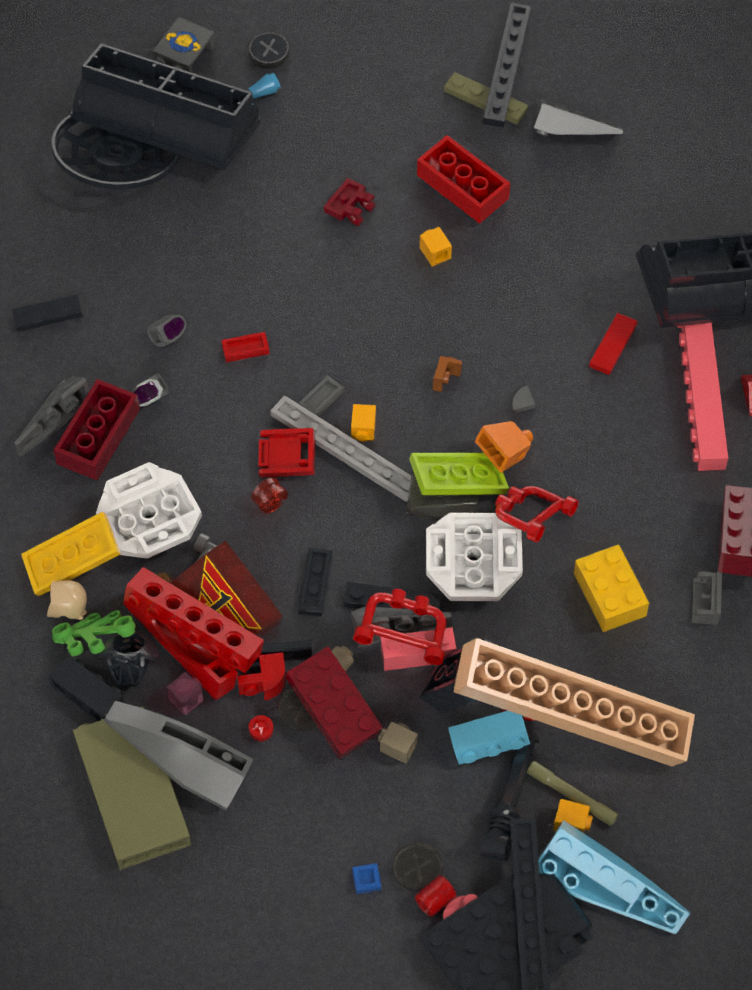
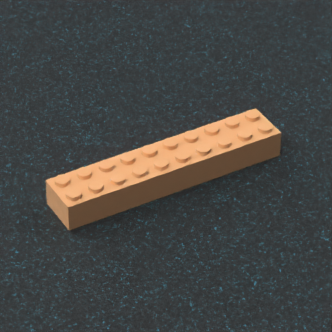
[454,638,695,766]

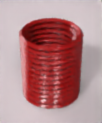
[415,875,456,917]

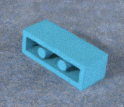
[448,711,530,765]

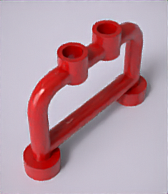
[495,486,579,543]
[353,589,446,665]

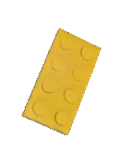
[21,511,121,597]

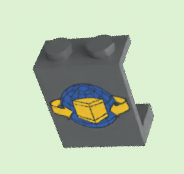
[153,17,216,73]

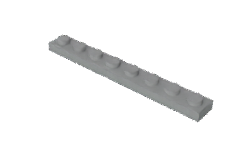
[270,395,430,509]

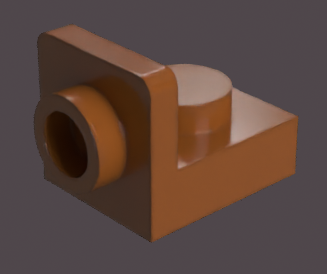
[433,356,462,392]

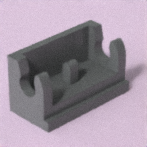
[692,571,722,625]

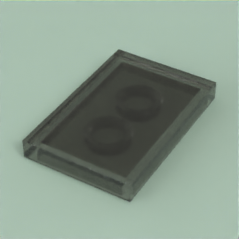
[406,471,479,521]

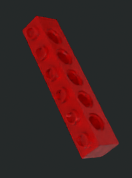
[124,567,264,673]

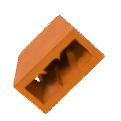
[475,421,533,473]

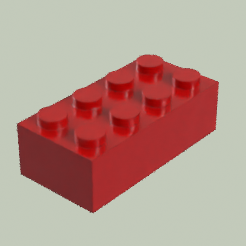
[417,135,510,224]

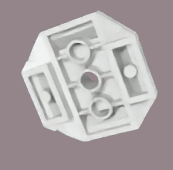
[96,462,202,558]
[426,513,523,601]

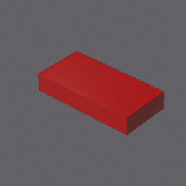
[221,332,270,362]

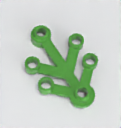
[52,610,135,656]

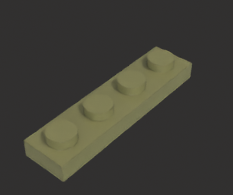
[444,72,528,125]

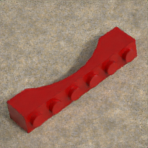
[123,589,238,700]

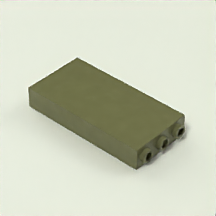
[73,707,191,870]

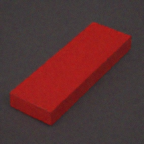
[589,313,638,375]

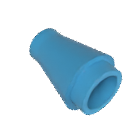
[248,73,281,99]

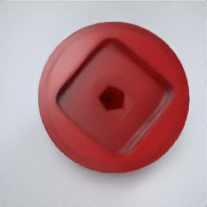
[249,715,274,741]

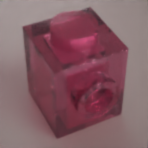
[167,672,203,715]

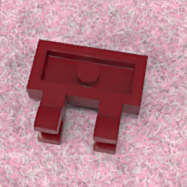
[323,178,375,227]

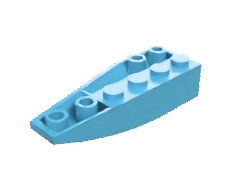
[539,820,690,934]

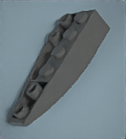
[104,701,253,811]

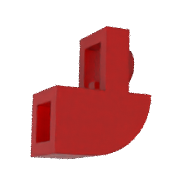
[237,652,286,701]

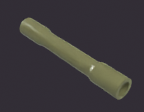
[527,761,619,827]

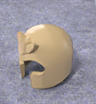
[47,580,87,619]

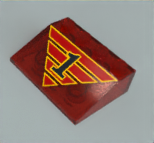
[170,541,282,637]

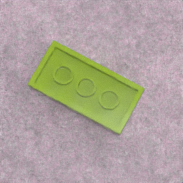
[409,453,509,495]

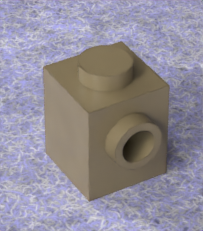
[378,721,418,764]

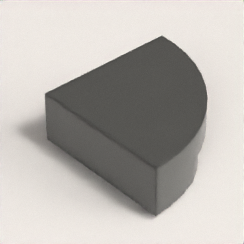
[512,386,535,414]

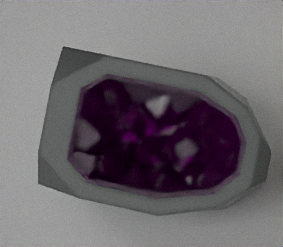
[147,314,187,347]
[131,373,169,406]

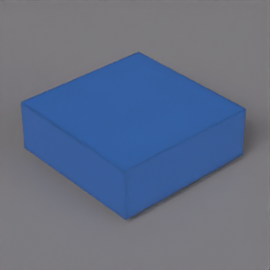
[352,863,381,894]

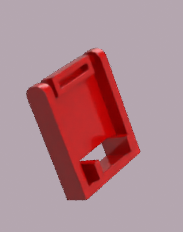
[258,428,315,477]

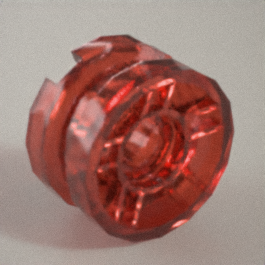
[251,478,288,514]

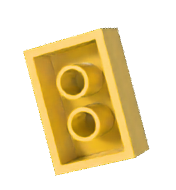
[574,545,649,632]

